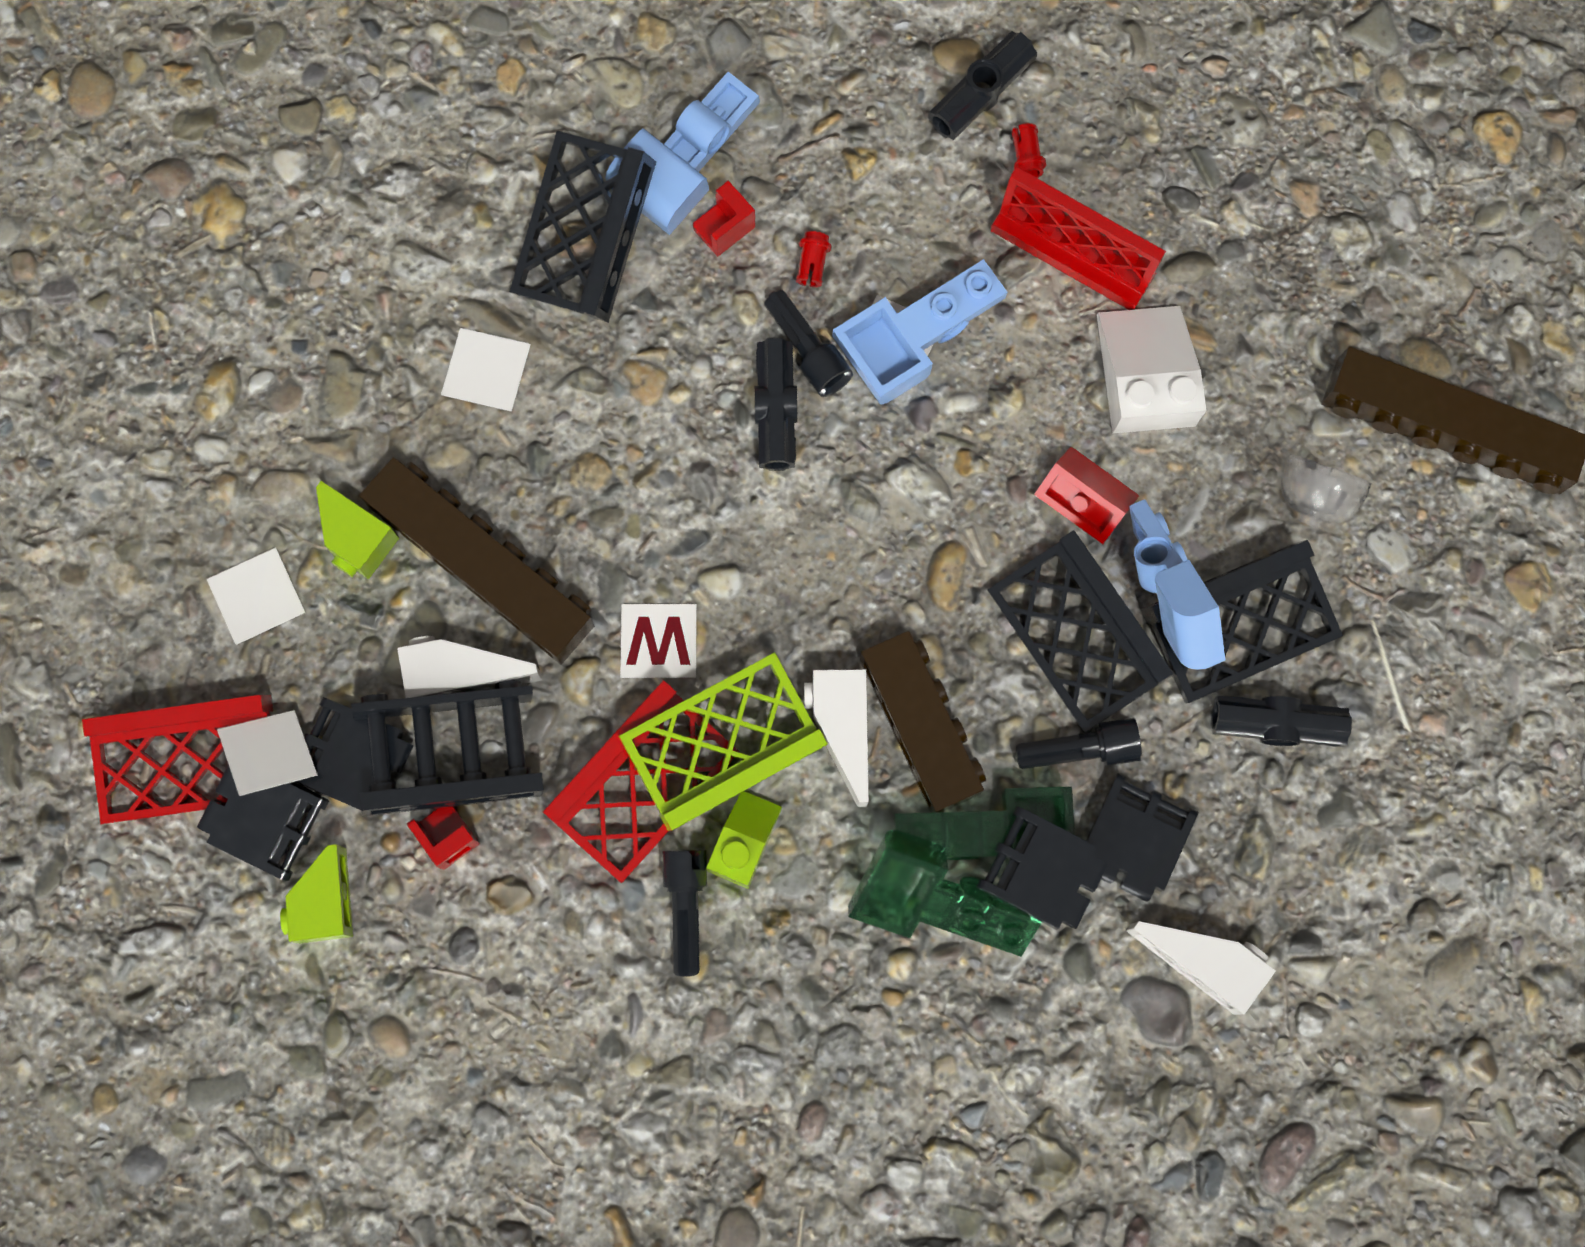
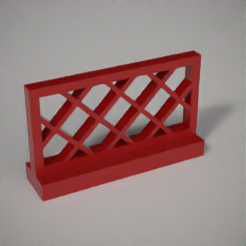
[991,167,1166,310]
[542,680,740,884]
[82,695,273,824]

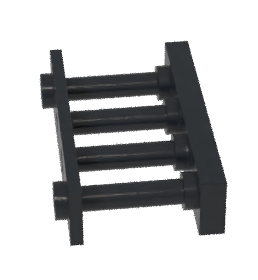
[351,680,544,817]

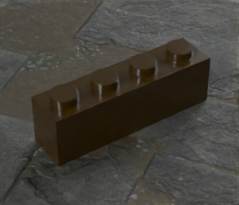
[859,631,986,817]

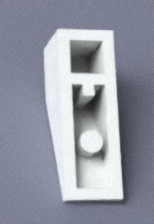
[397,636,542,698]
[804,670,869,807]
[1126,921,1276,1015]

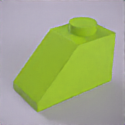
[316,481,399,579]
[706,791,782,889]
[280,844,353,944]

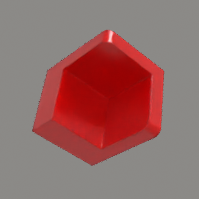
[693,180,755,257]
[407,806,480,870]

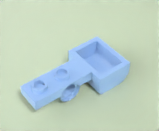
[605,72,760,235]
[832,259,1007,404]
[1129,499,1225,670]

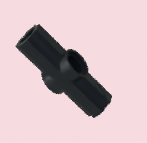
[928,31,1037,140]
[754,338,798,471]
[1211,695,1352,747]

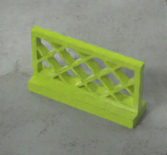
[618,652,828,831]

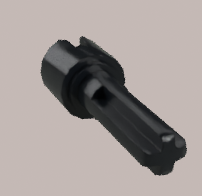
[764,290,854,397]
[1016,718,1142,769]
[662,850,707,977]

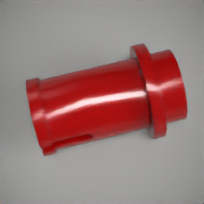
[1011,123,1046,178]
[796,231,832,287]

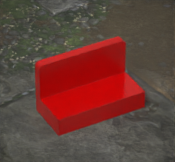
[1034,447,1139,544]

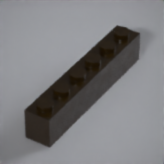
[1321,346,1585,494]
[359,457,595,665]

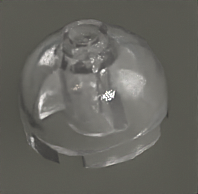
[1281,454,1372,529]

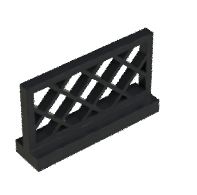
[509,131,656,323]
[988,530,1174,733]
[1141,540,1343,703]

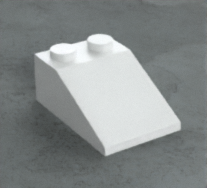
[1097,306,1207,434]

